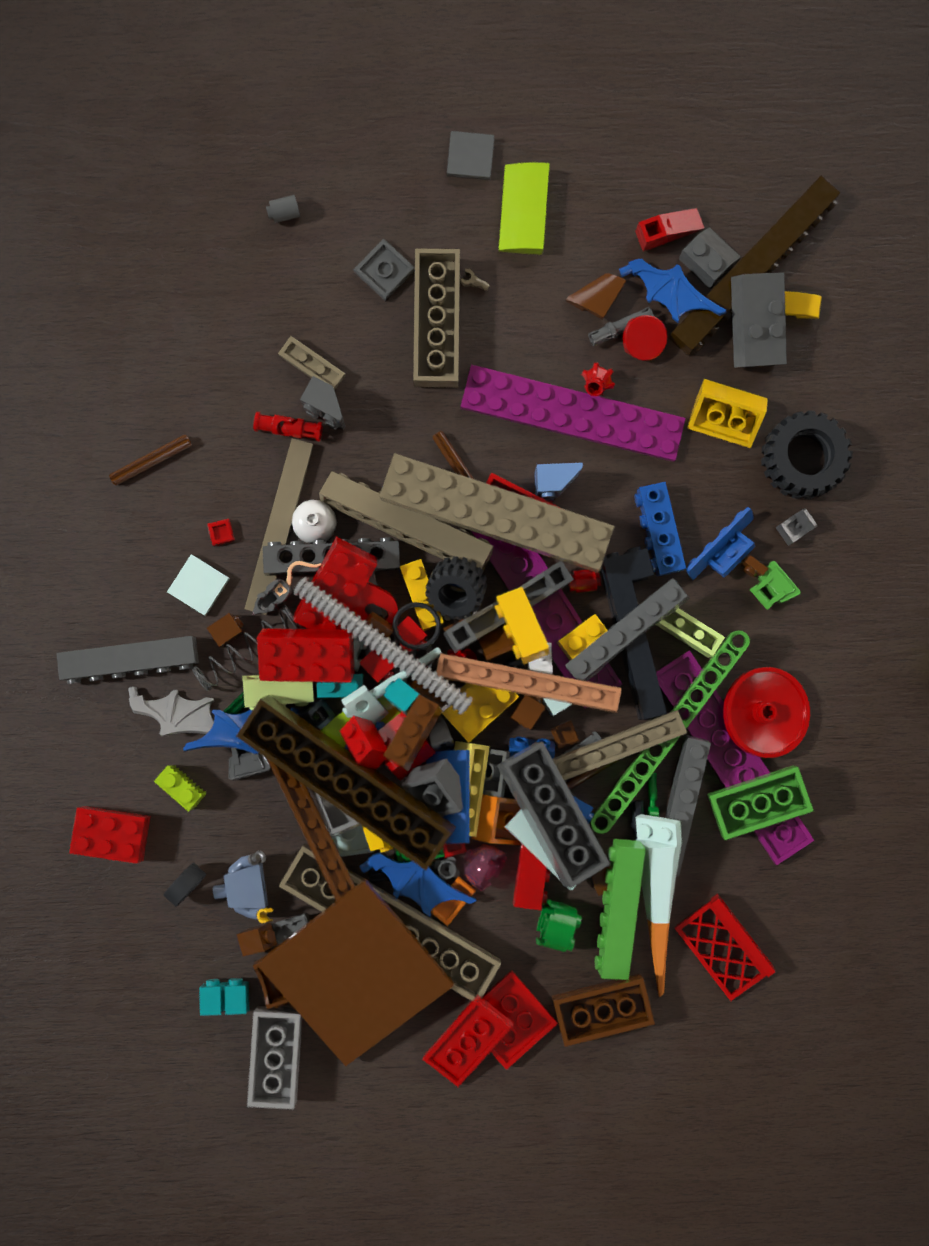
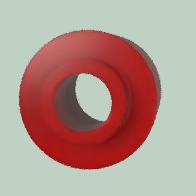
[568,569,601,593]

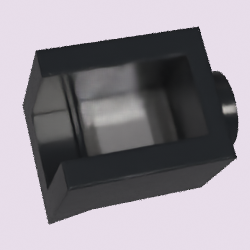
[297,698,336,731]

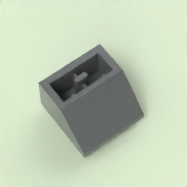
[300,376,346,430]

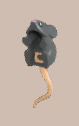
[253,561,322,615]

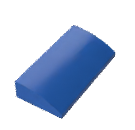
[426,750,470,844]

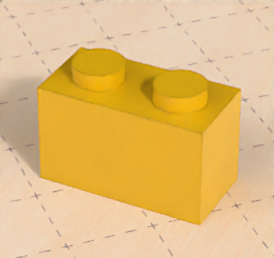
[557,614,608,660]

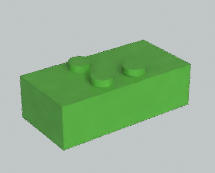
[707,765,813,840]

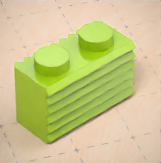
[154,765,206,811]

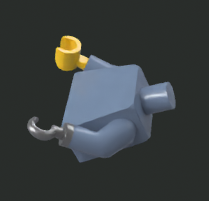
[213,851,273,923]

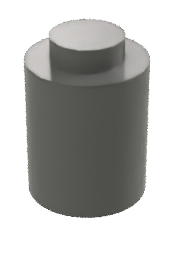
[266,194,300,223]

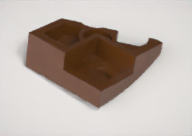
[566,273,626,320]

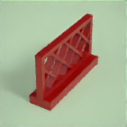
[675,893,775,1001]

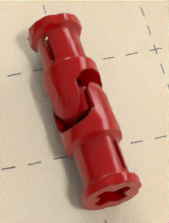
[253,412,323,442]

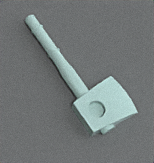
[341,647,442,725]

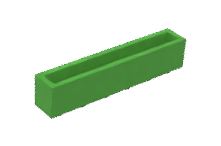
[595,839,645,980]

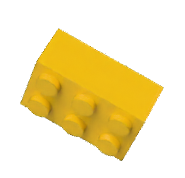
[442,683,519,743]

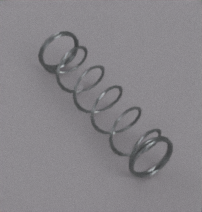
[192,605,301,691]

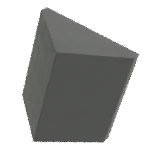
[483,749,510,798]

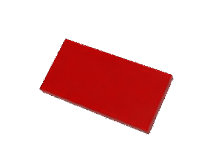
[422,995,514,1087]

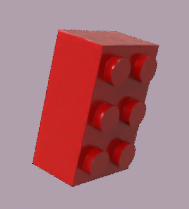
[69,806,151,864]

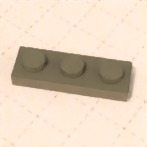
[278,336,346,391]

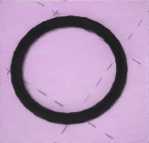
[393,602,441,650]

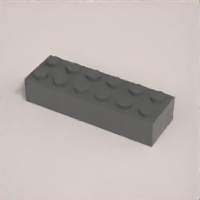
[497,742,610,888]

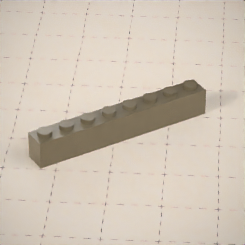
[319,472,493,573]

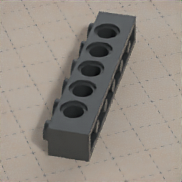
[263,537,400,575]

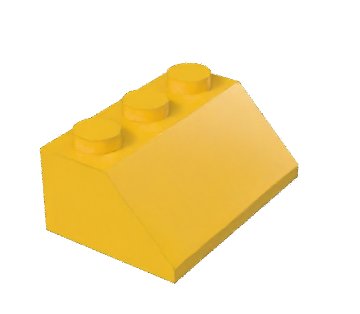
[687,379,768,448]

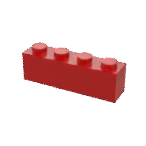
[513,843,550,911]

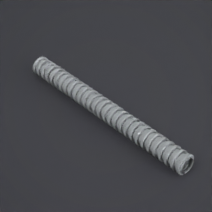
[294,577,472,715]

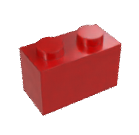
[340,716,387,769]

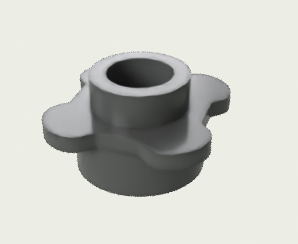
[434,856,460,881]

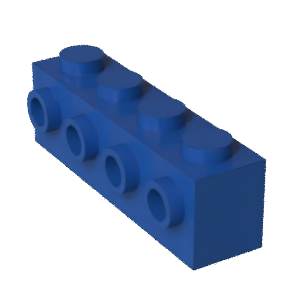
[634,482,686,577]

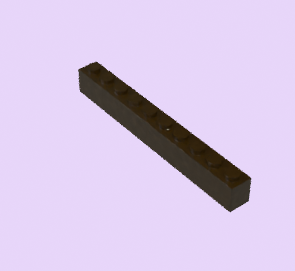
[669,175,841,356]

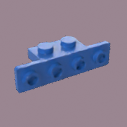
[686,507,755,580]

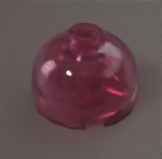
[464,844,507,891]

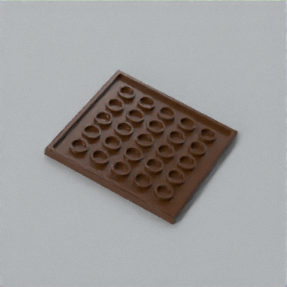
[257,879,454,1066]

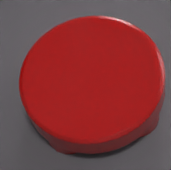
[623,315,667,361]

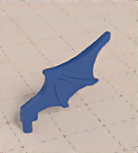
[619,258,726,323]
[183,707,299,755]
[360,852,476,917]

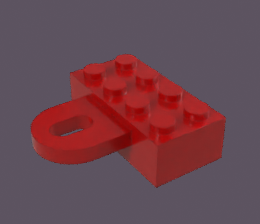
[293,536,398,629]

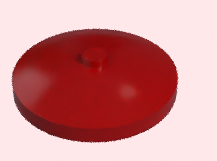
[723,667,810,758]

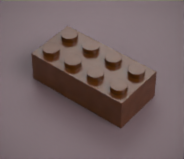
[552,973,655,1047]

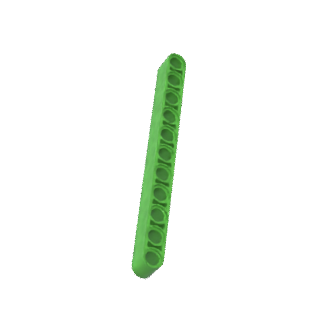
[591,631,750,834]

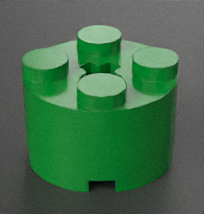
[536,900,581,952]

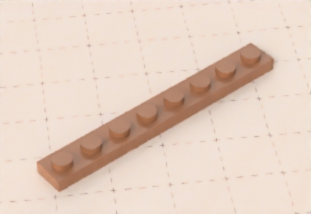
[436,653,621,713]

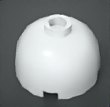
[292,500,337,544]

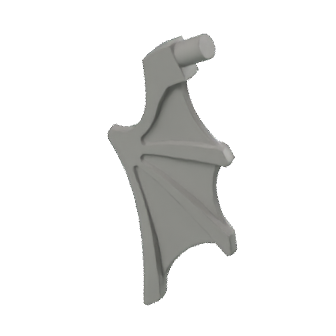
[128,687,214,736]

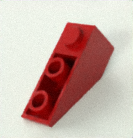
[635,208,704,252]

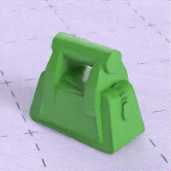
[750,561,801,610]

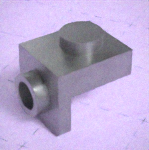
[776,508,817,546]

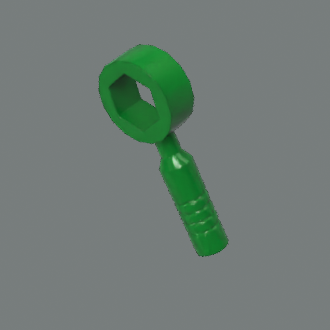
[647,773,659,817]

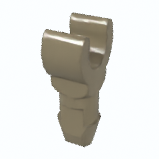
[460,269,490,290]

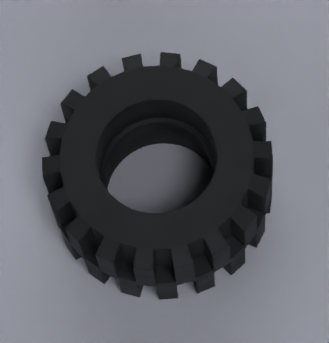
[425,556,487,619]

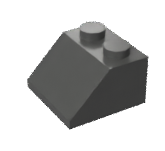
[679,227,740,288]
[402,759,463,816]

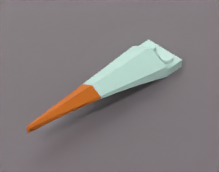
[635,814,682,997]

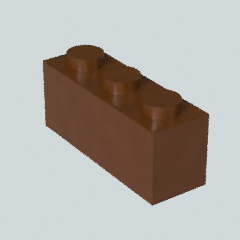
[384,695,442,771]

